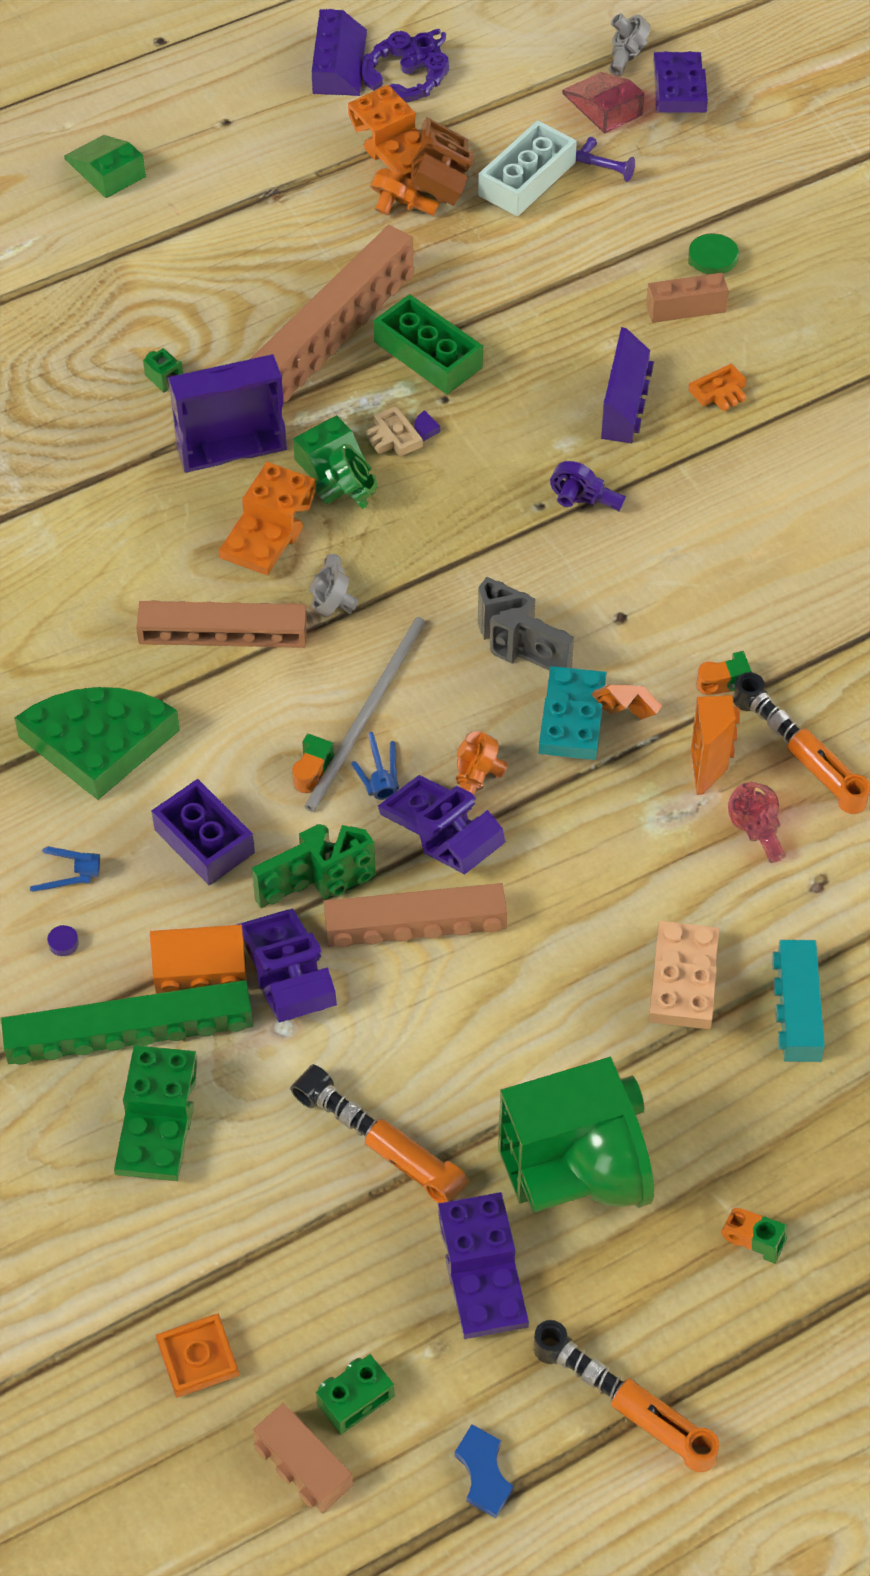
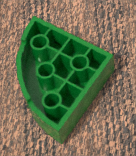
[14,687,180,800]

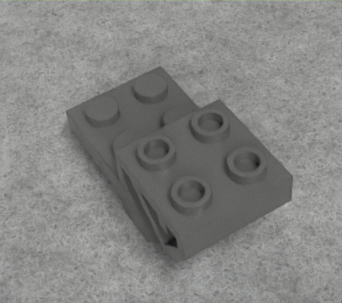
[478,577,574,671]

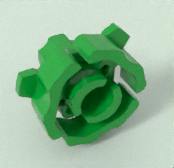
[316,443,378,509]

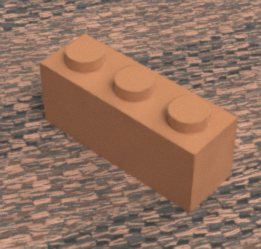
[646,273,729,323]
[253,1403,353,1514]

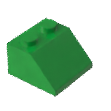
[293,415,364,483]

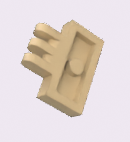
[364,406,423,456]

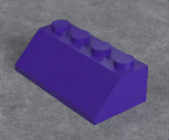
[311,9,367,96]
[601,327,654,444]

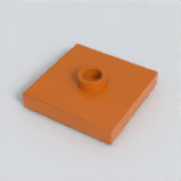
[155,1313,240,1398]

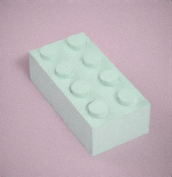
[478,120,577,217]

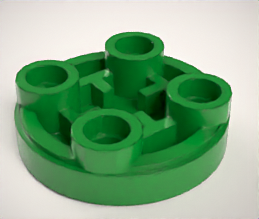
[688,233,739,275]

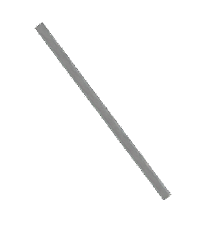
[305,617,425,812]

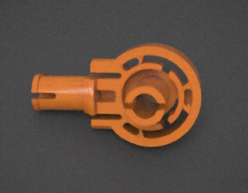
[370,168,440,217]
[456,731,508,813]

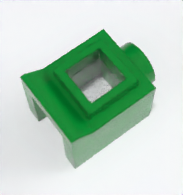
[143,348,183,393]

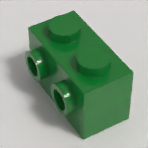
[316,1354,395,1435]

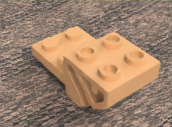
[649,921,719,1029]

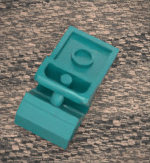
[538,666,607,760]

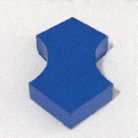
[455,1424,513,1518]

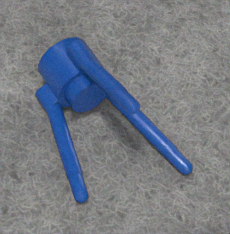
[352,732,399,800]
[30,846,100,892]

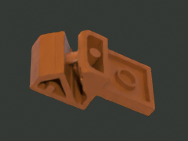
[411,117,474,206]

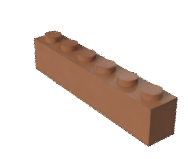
[136,600,307,648]
[324,883,507,948]

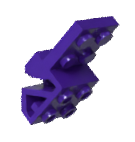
[653,51,708,113]
[378,775,506,875]
[236,908,337,1023]
[438,1192,529,1340]

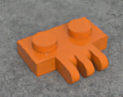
[688,363,747,411]

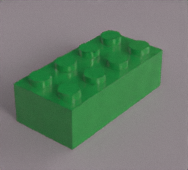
[373,294,483,395]

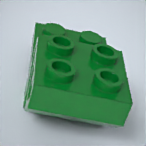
[252,824,376,908]
[114,1045,197,1181]

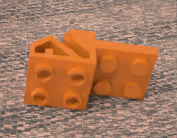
[348,85,421,179]
[218,462,316,576]

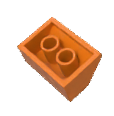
[690,695,740,795]
[150,924,247,994]

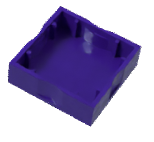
[168,354,287,473]

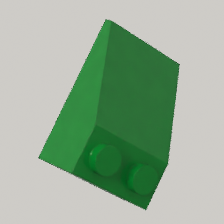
[64,135,146,198]

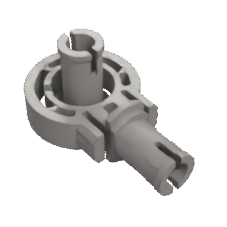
[609,13,651,76]
[309,554,358,617]

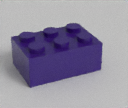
[151,779,255,885]

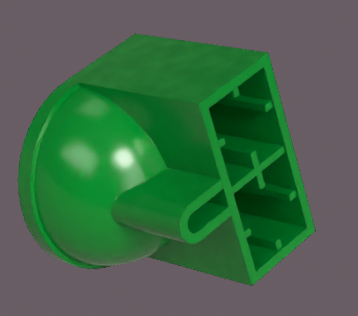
[498,1056,654,1213]

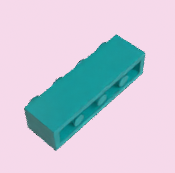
[772,940,825,1062]

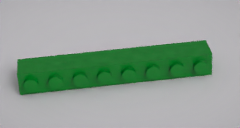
[1,980,253,1065]

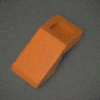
[592,684,662,720]

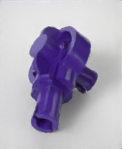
[550,461,626,512]

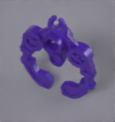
[362,29,450,102]

